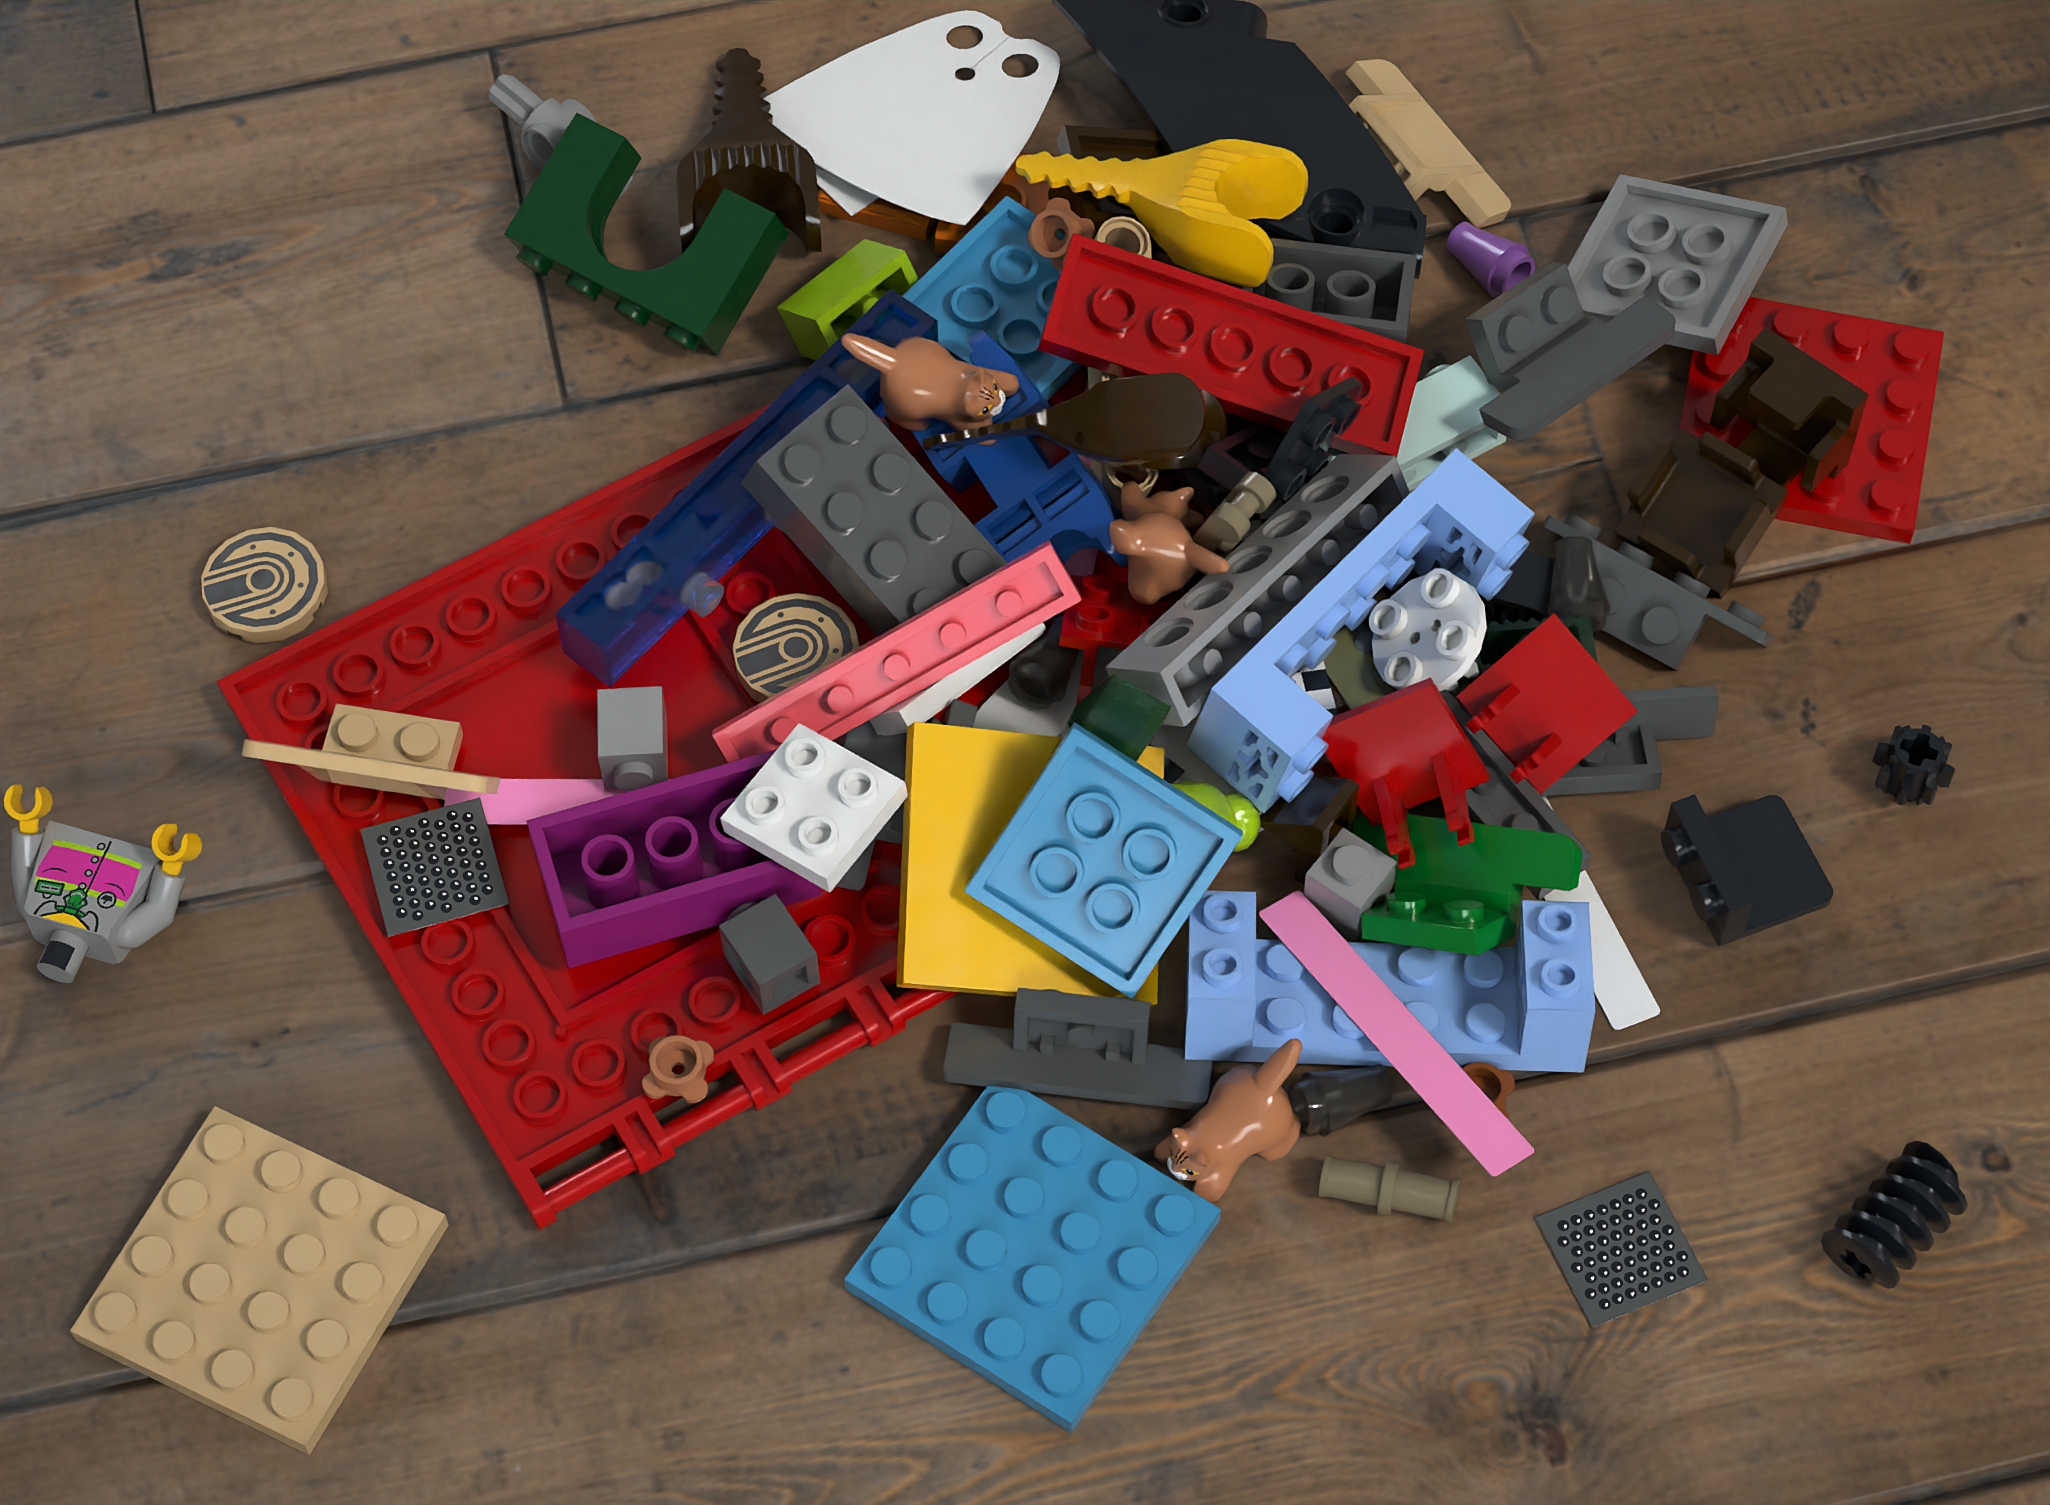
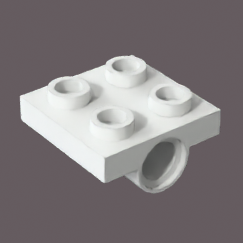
[720,723,908,893]

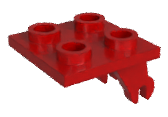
[1059,574,1187,727]
[1455,613,1638,795]
[1322,677,1489,870]

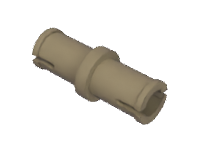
[1319,1154,1460,1223]

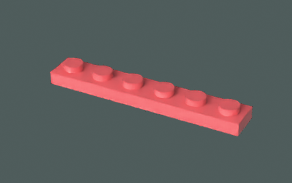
[712,540,1082,763]

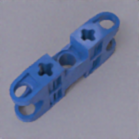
[912,329,1128,619]

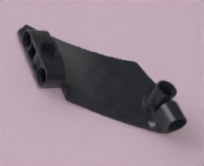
[1052,0,1427,279]

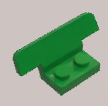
[1353,813,1582,956]

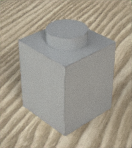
[597,686,668,791]
[1304,828,1397,942]

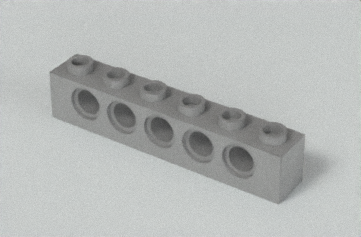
[1105,454,1410,727]

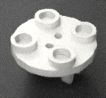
[1369,568,1487,692]

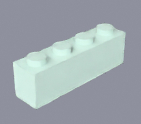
[1281,355,1507,504]

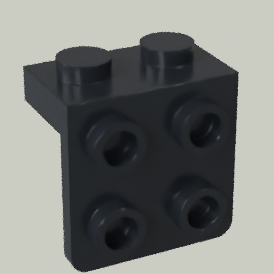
[1197,376,1364,502]
[1661,794,1833,946]

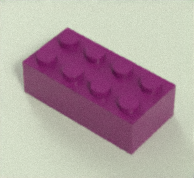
[526,749,822,968]

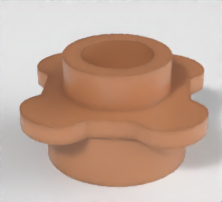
[1027,198,1095,270]
[642,1035,714,1103]

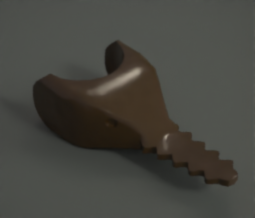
[676,48,822,254]
[923,372,1228,473]

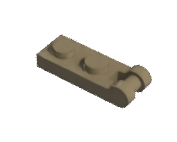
[1183,472,1277,589]

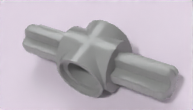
[488,74,633,200]

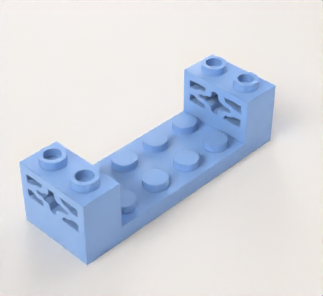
[1186,448,1535,813]
[1185,890,1595,1072]

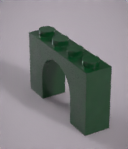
[504,112,789,355]

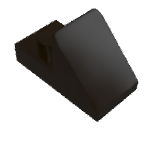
[1260,776,1360,885]

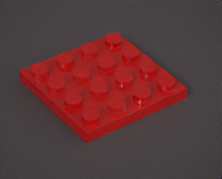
[1677,297,1944,544]

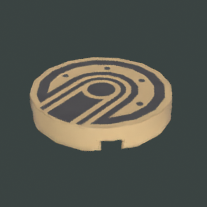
[201,527,328,644]
[733,593,860,703]

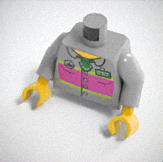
[4,784,202,983]

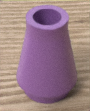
[1446,222,1535,297]

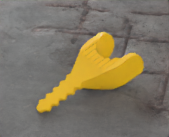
[1016,139,1308,288]

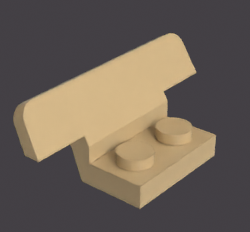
[1345,59,1511,229]
[242,704,501,800]

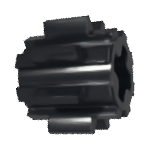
[1872,725,1955,806]

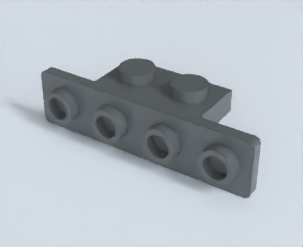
[1542,512,1774,671]
[1462,686,1719,796]
[943,987,1213,1111]

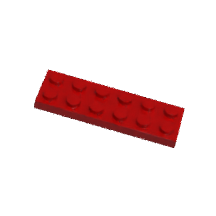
[1037,233,1424,458]

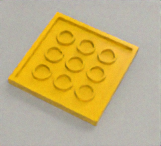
[896,722,1164,1007]

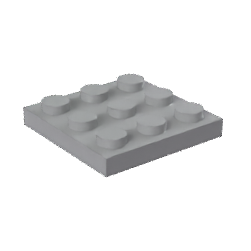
[1567,174,1788,355]

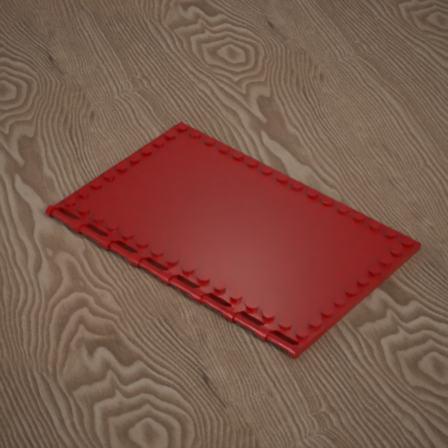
[217,335,1351,1231]

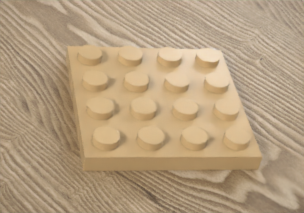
[70,1106,449,1455]

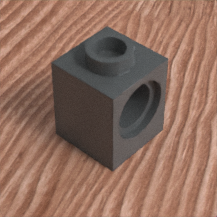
[719,894,820,1015]

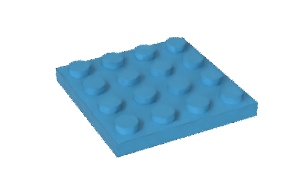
[844,1086,1221,1433]

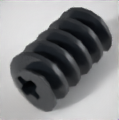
[1821,1141,1968,1289]

